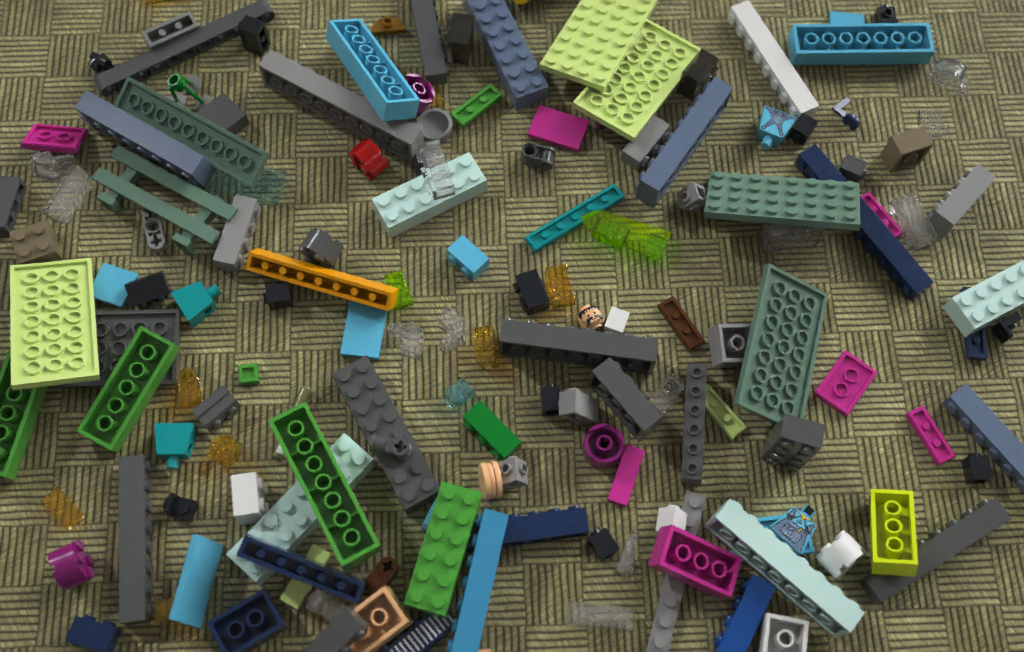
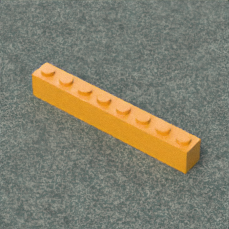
[246,248,399,311]

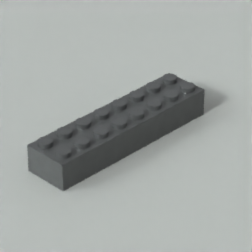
[498,318,658,375]
[332,355,440,515]

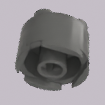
[298,228,344,269]

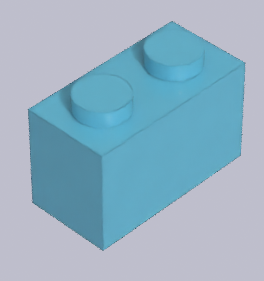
[447,235,489,281]

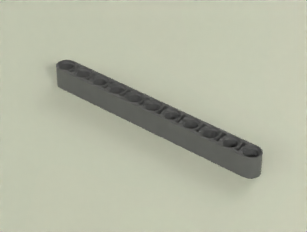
[94,0,275,97]

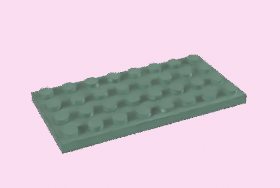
[704,171,861,231]
[733,263,828,425]

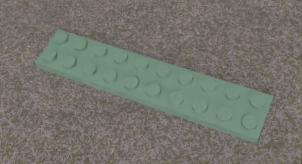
[114,76,270,187]

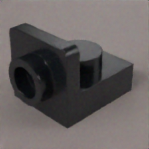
[992,312,1022,343]
[163,493,199,522]

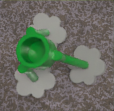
[167,73,211,111]

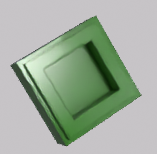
[238,363,260,386]

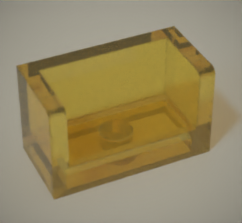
[544,264,576,309]

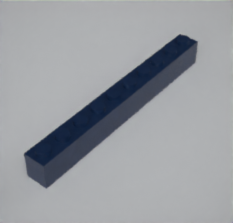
[795,144,934,301]

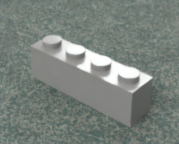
[213,195,261,272]

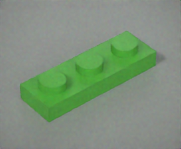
[451,83,502,128]

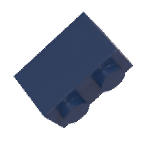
[65,614,122,652]

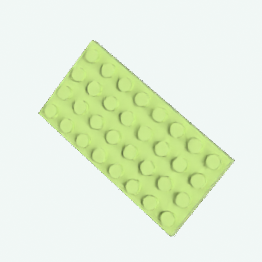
[539,0,658,92]
[572,19,703,142]
[10,258,100,390]

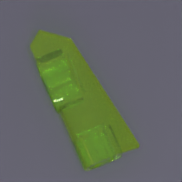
[581,209,672,262]

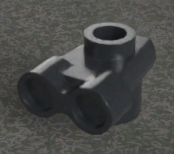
[88,52,115,73]

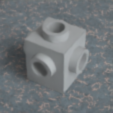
[676,183,707,212]
[498,456,528,489]

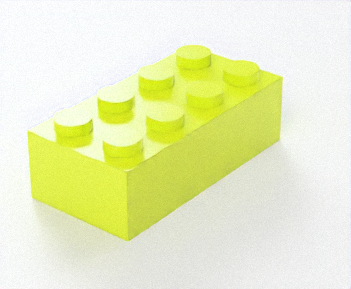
[869,489,918,577]

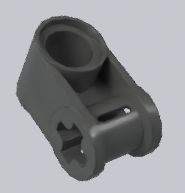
[520,142,556,170]

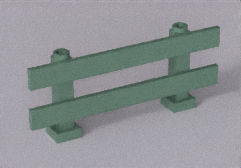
[91,145,238,255]

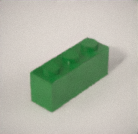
[463,400,522,461]

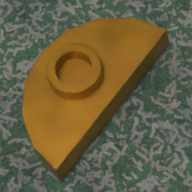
[371,17,406,36]

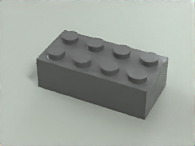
[589,357,662,442]
[761,413,826,471]

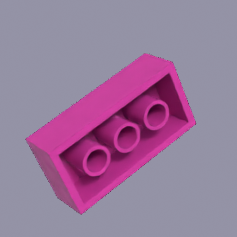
[648,525,742,599]

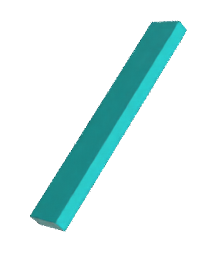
[524,183,625,253]

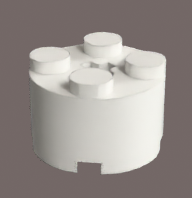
[816,530,866,580]

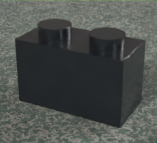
[237,15,271,56]
[512,269,550,316]
[124,270,172,308]

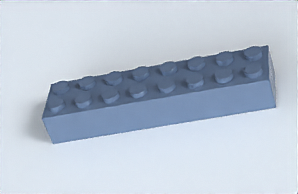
[462,0,549,110]
[635,77,734,208]
[74,90,216,188]

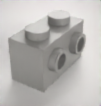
[558,388,598,426]

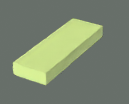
[705,383,747,441]
[280,544,331,610]

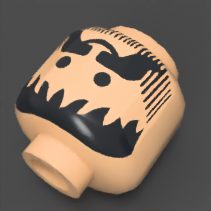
[577,305,605,332]

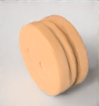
[478,461,503,501]

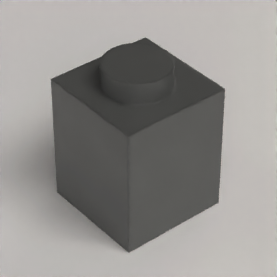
[839,153,867,183]

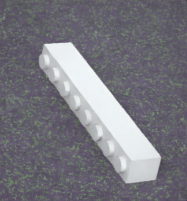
[728,0,819,122]

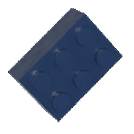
[206,588,288,652]

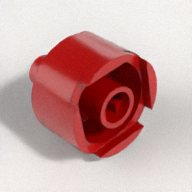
[347,138,390,182]

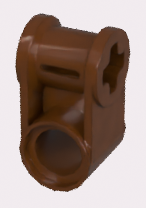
[364,557,399,595]

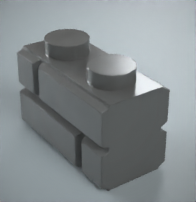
[191,385,240,432]

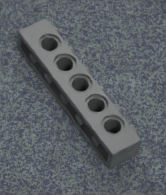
[680,363,707,486]

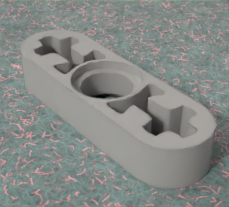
[141,207,167,253]

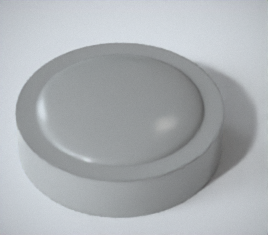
[417,108,453,143]

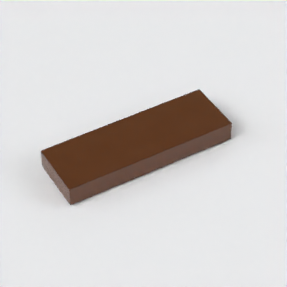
[657,296,705,353]

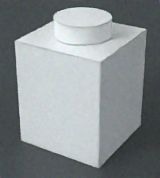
[603,306,630,335]
[655,505,687,532]

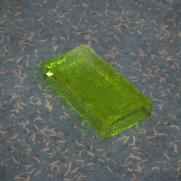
[384,270,413,311]

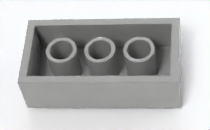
[923,164,996,242]

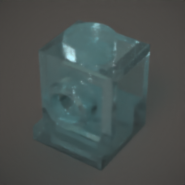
[444,378,475,408]

